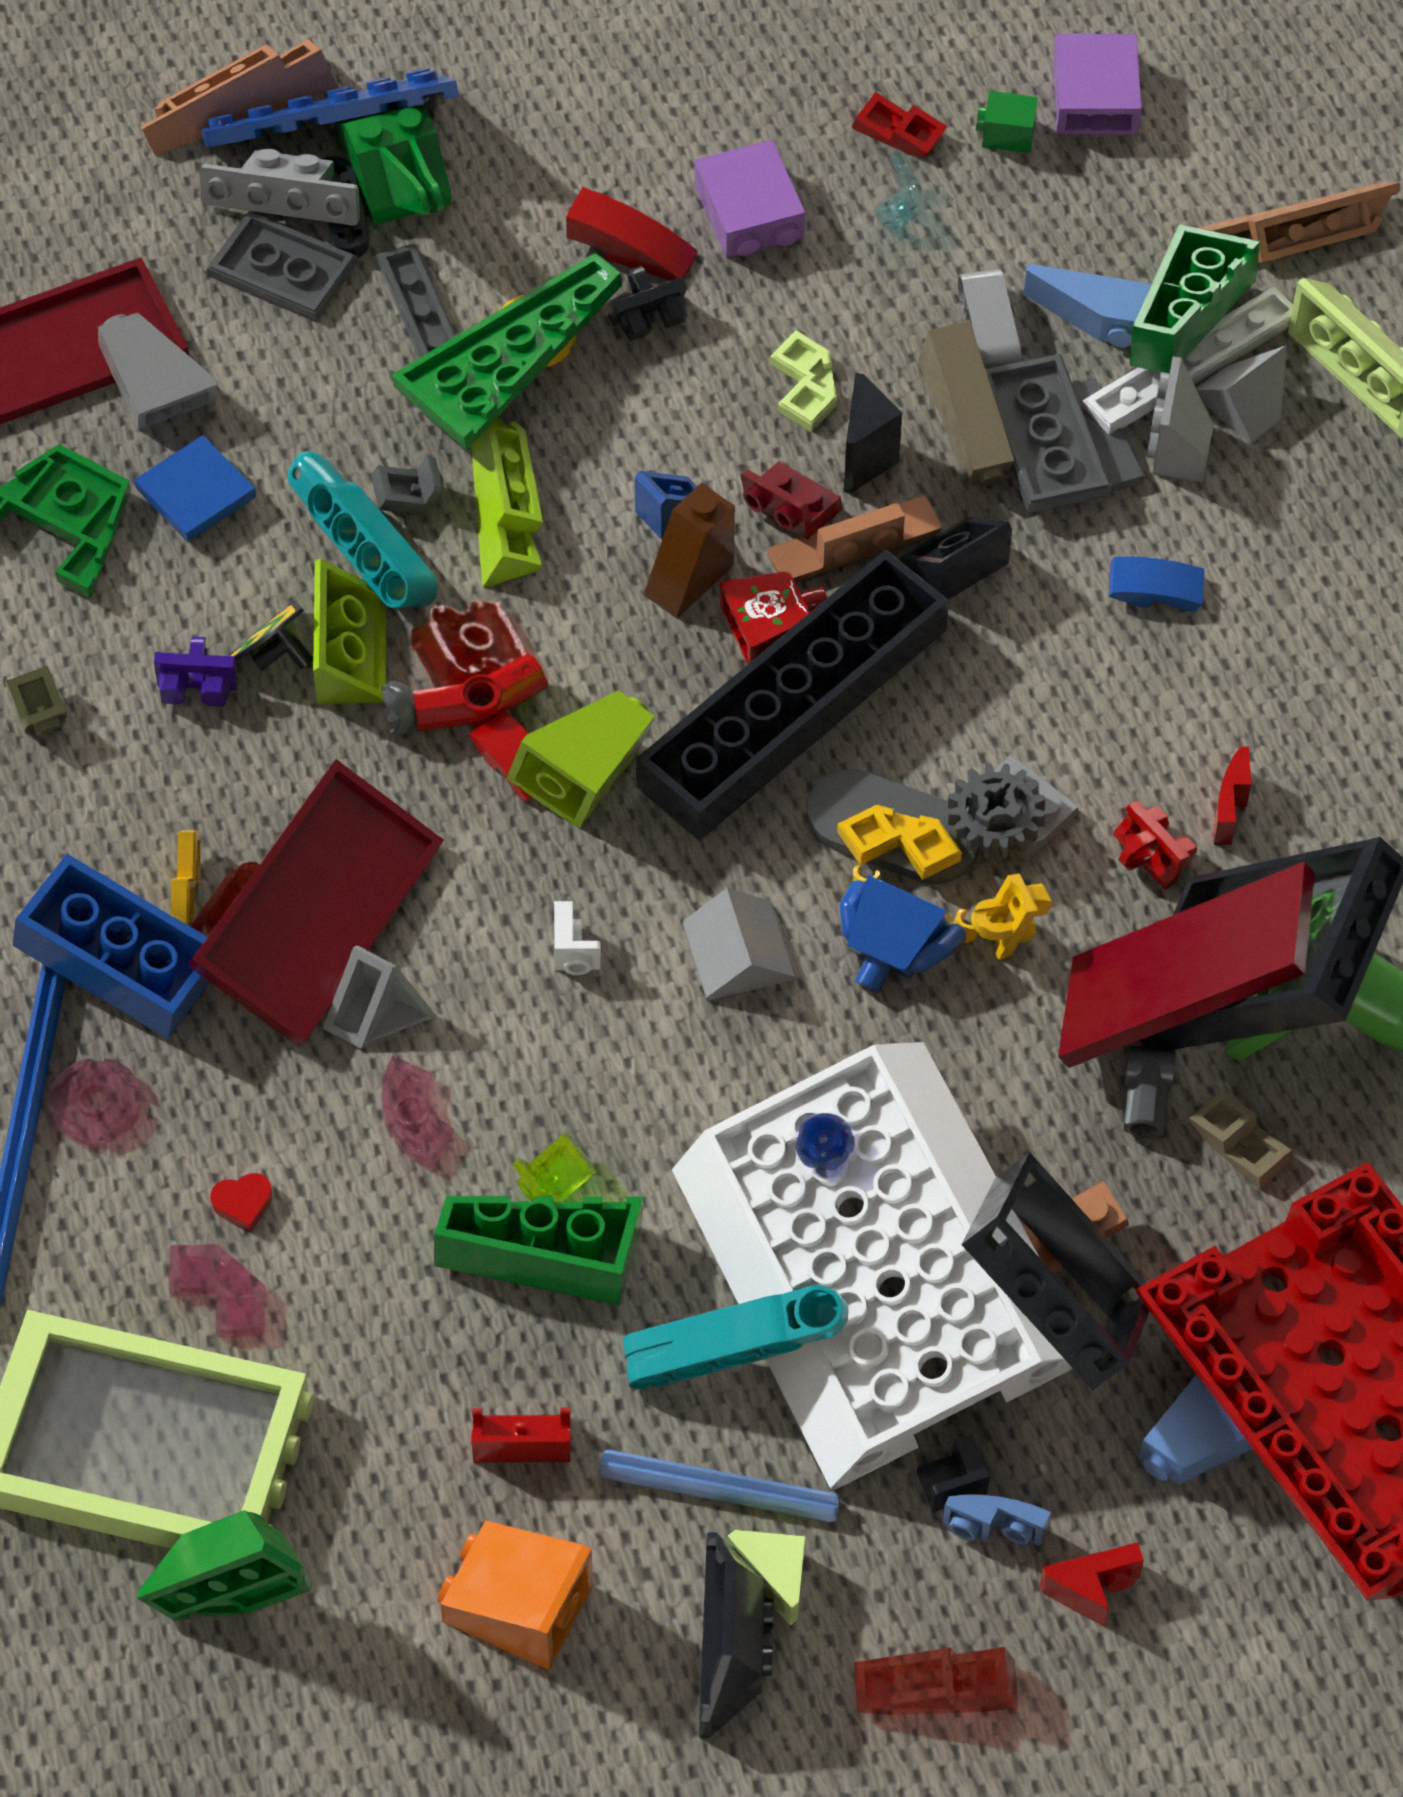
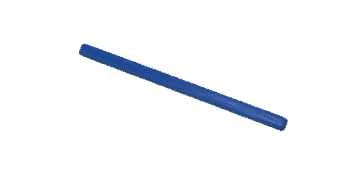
[0,964,66,1309]

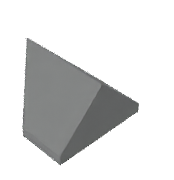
[1196,345,1287,445]
[322,946,436,1049]

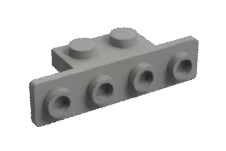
[199,149,360,226]

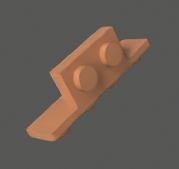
[768,496,941,582]

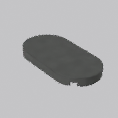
[807,769,980,884]

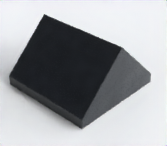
[844,373,902,493]
[899,517,1012,600]

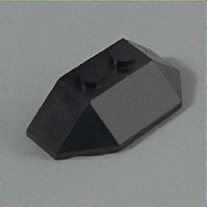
[699,1532,774,1738]

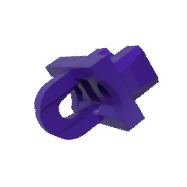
[154,636,238,707]

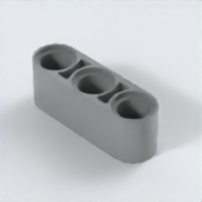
[958,269,1022,369]

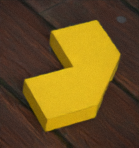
[837,805,962,880]
[171,830,201,925]

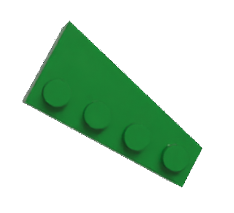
[434,1196,643,1306]

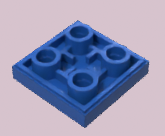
[134,435,256,542]

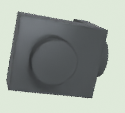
[371,456,444,515]

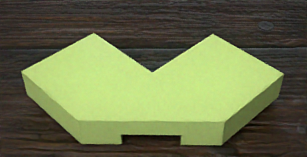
[770,330,837,432]

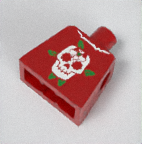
[720,571,827,665]

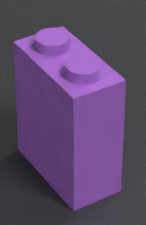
[1053,33,1141,134]
[694,140,805,258]

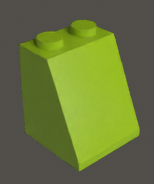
[506,690,655,829]

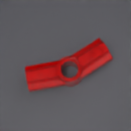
[412,653,548,732]

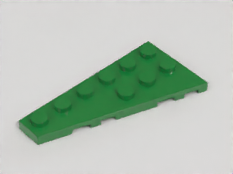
[391,253,622,450]

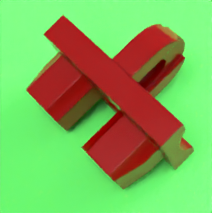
[1113,800,1197,890]

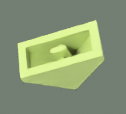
[727,1530,805,1625]

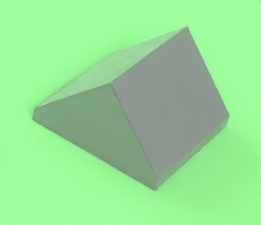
[683,888,795,1001]

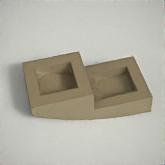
[1189,1090,1293,1189]

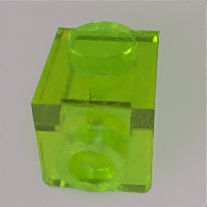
[512,1133,597,1202]

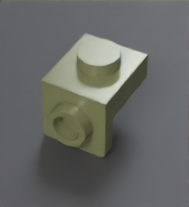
[5,666,68,735]

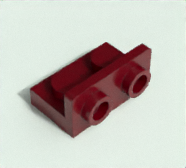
[740,461,843,539]

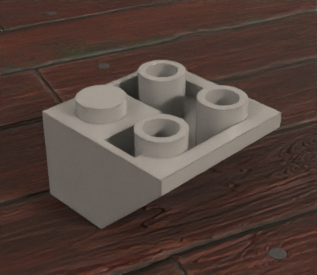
[1147,357,1213,482]

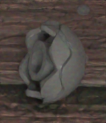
[380,681,417,735]

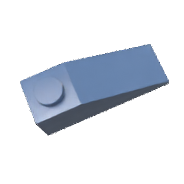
[1024,264,1152,348]

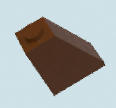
[644,482,735,619]

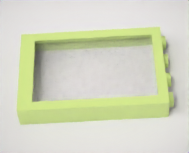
[0,1310,314,1549]

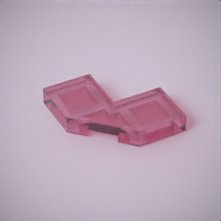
[169,1244,266,1337]

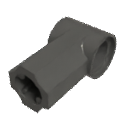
[1123,1045,1176,1139]

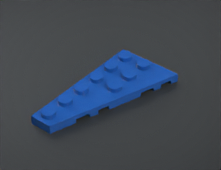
[200,68,459,147]

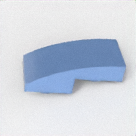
[942,1495,1051,1546]

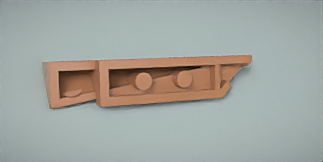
[140,39,338,156]
[1199,182,1401,263]

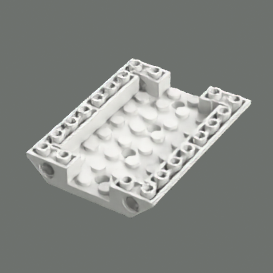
[672,1042,1073,1491]

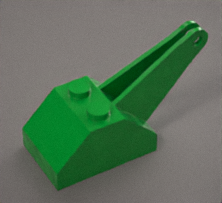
[334,104,452,226]

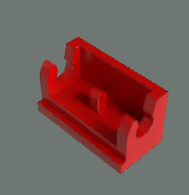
[471,1408,571,1463]

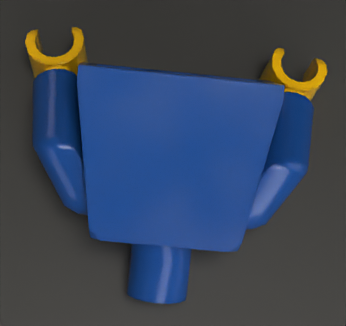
[839,865,979,993]

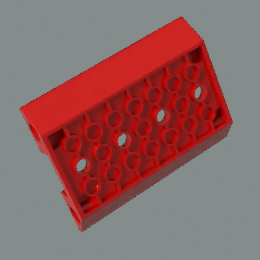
[1136,1162,1403,1601]

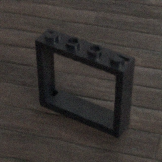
[961,1152,1150,1390]

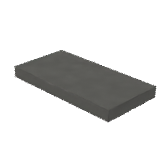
[985,354,1111,513]

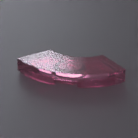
[382,1056,454,1172]

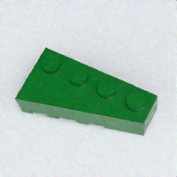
[1130,224,1260,374]

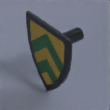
[229,600,313,671]

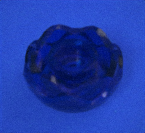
[794,1113,855,1170]

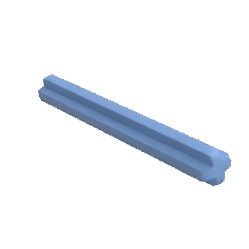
[599,1450,840,1522]

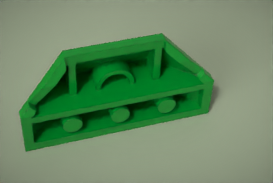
[137,1510,313,1620]

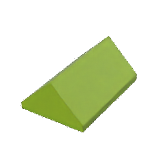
[313,558,386,704]

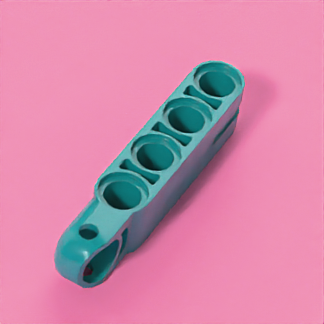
[287,451,438,608]
[622,1285,849,1390]

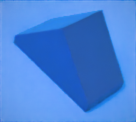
[635,471,697,539]

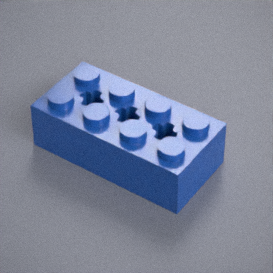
[12,853,211,1039]

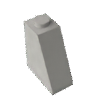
[98,312,217,430]

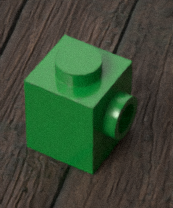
[976,91,1038,153]

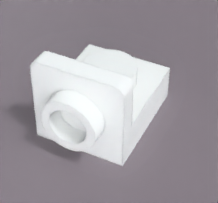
[554,901,601,975]

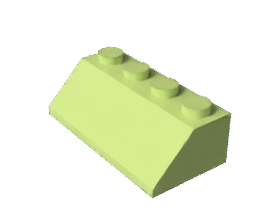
[1288,278,1403,439]

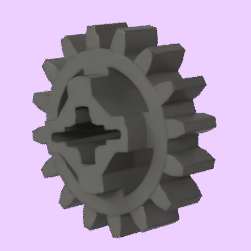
[948,763,1045,858]

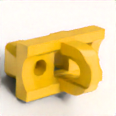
[971,873,1052,960]

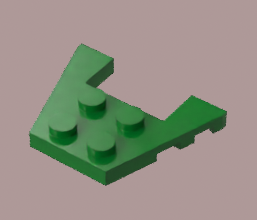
[0,444,131,598]

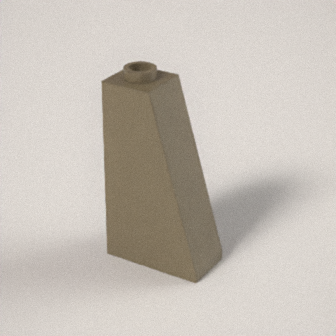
[918,320,1014,486]

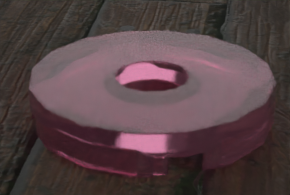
[49,1058,143,1146]

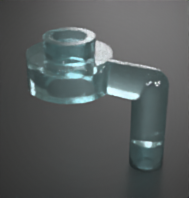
[874,149,922,229]

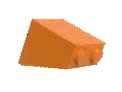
[437,1520,593,1670]

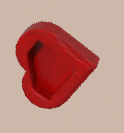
[210,1173,272,1232]

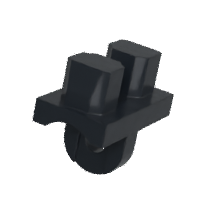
[608,266,688,341]

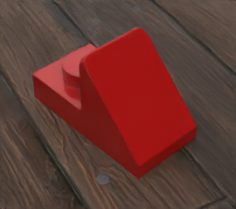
[1040,1542,1144,1626]

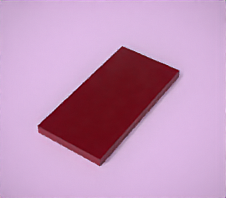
[0,257,189,424]
[187,759,444,1047]
[1058,861,1315,1068]

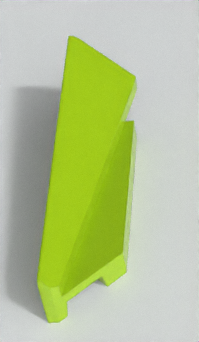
[471,418,543,587]

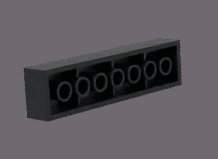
[636,549,949,841]

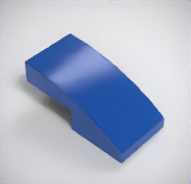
[1109,557,1204,612]

